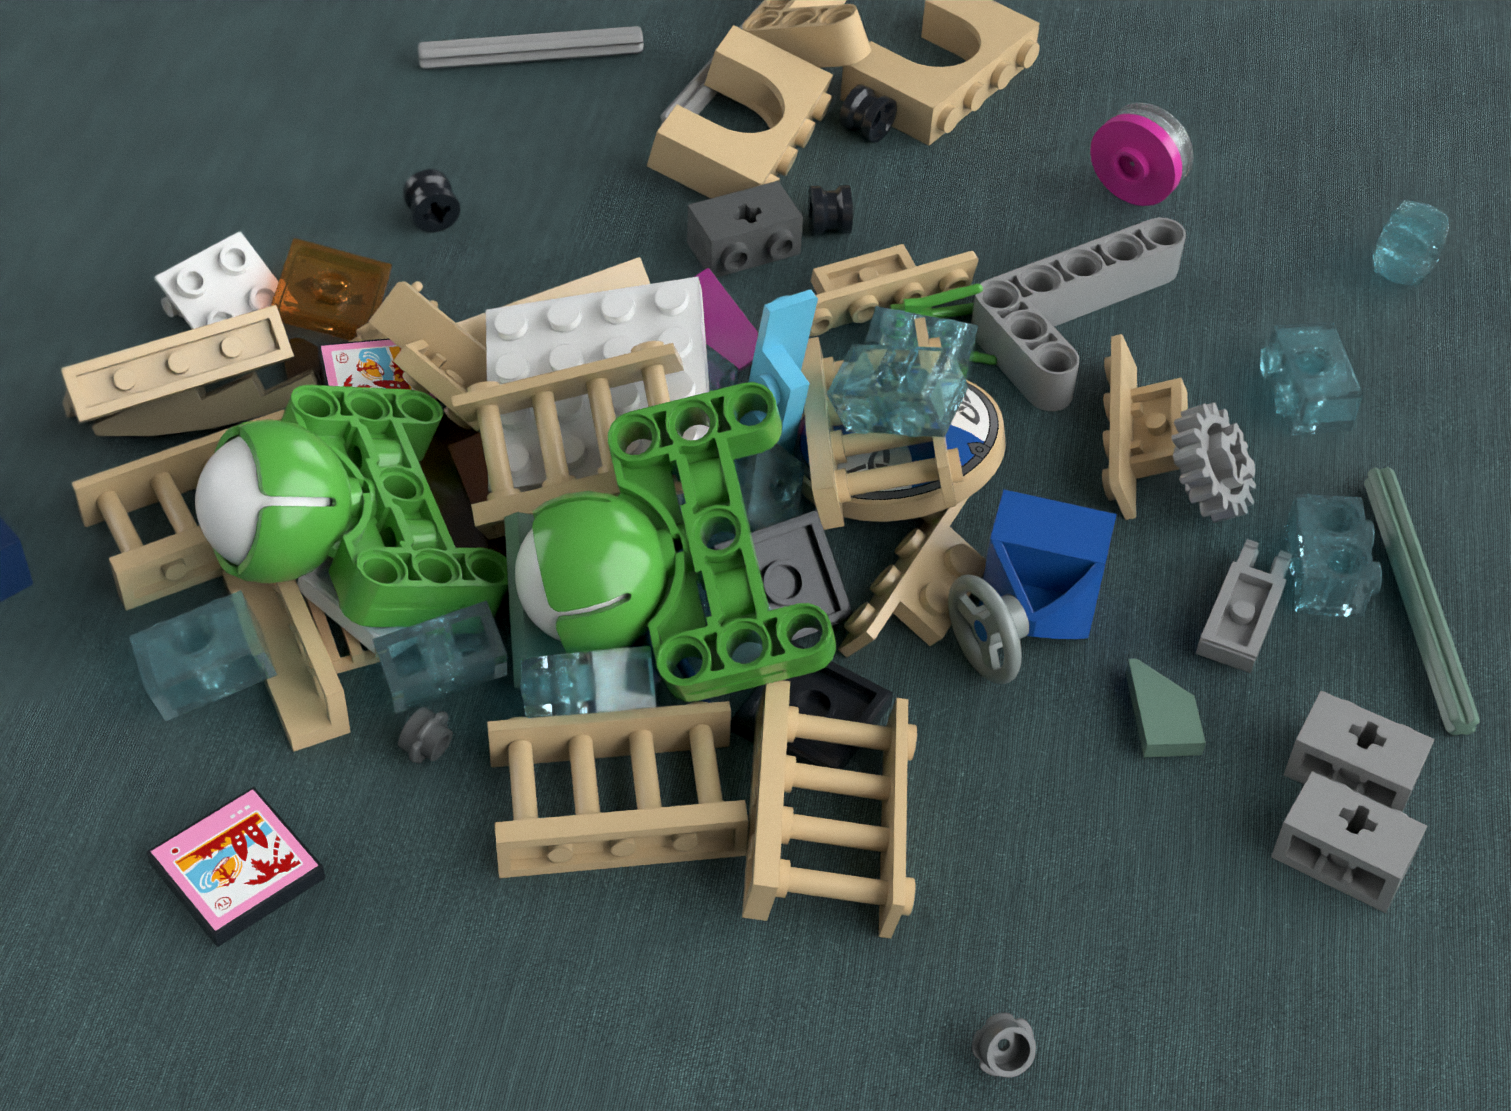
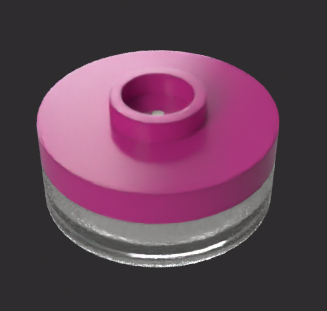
[1090,103,1194,206]

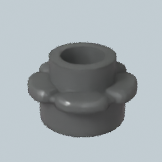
[398,707,453,764]
[972,1012,1036,1078]

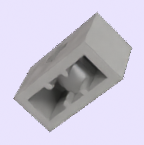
[1284,691,1435,812]
[1271,771,1428,913]

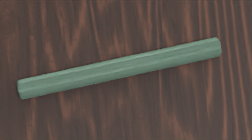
[1364,467,1480,736]

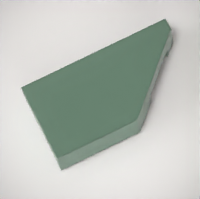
[1125,659,1206,757]

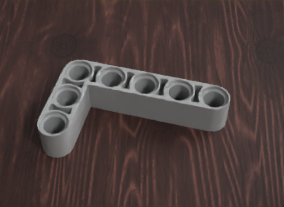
[970,217,1186,411]

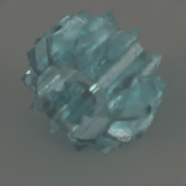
[1372,200,1449,287]

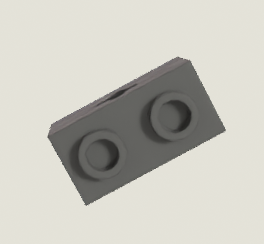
[687,181,803,278]

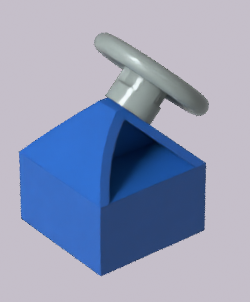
[948,489,1117,684]

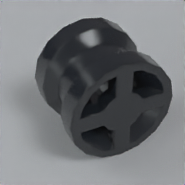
[839,84,897,143]
[402,169,461,233]
[808,185,853,235]

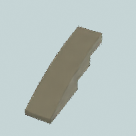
[91,368,322,436]

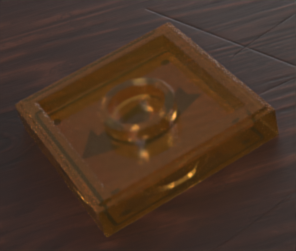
[271,238,393,340]

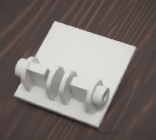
[154,231,300,329]

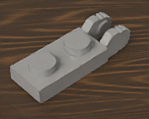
[1196,539,1293,673]

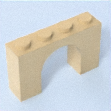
[840,0,1040,146]
[647,25,833,198]

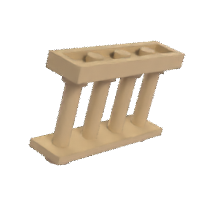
[801,317,964,530]
[451,341,684,540]
[71,409,285,611]
[742,680,917,939]
[487,701,748,878]

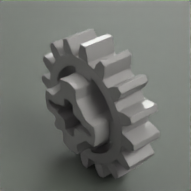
[1172,402,1256,523]

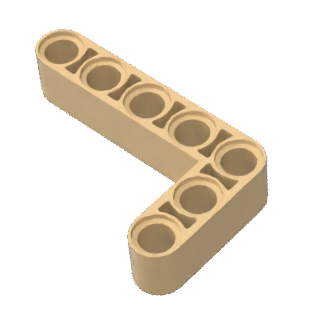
[742,0,871,68]

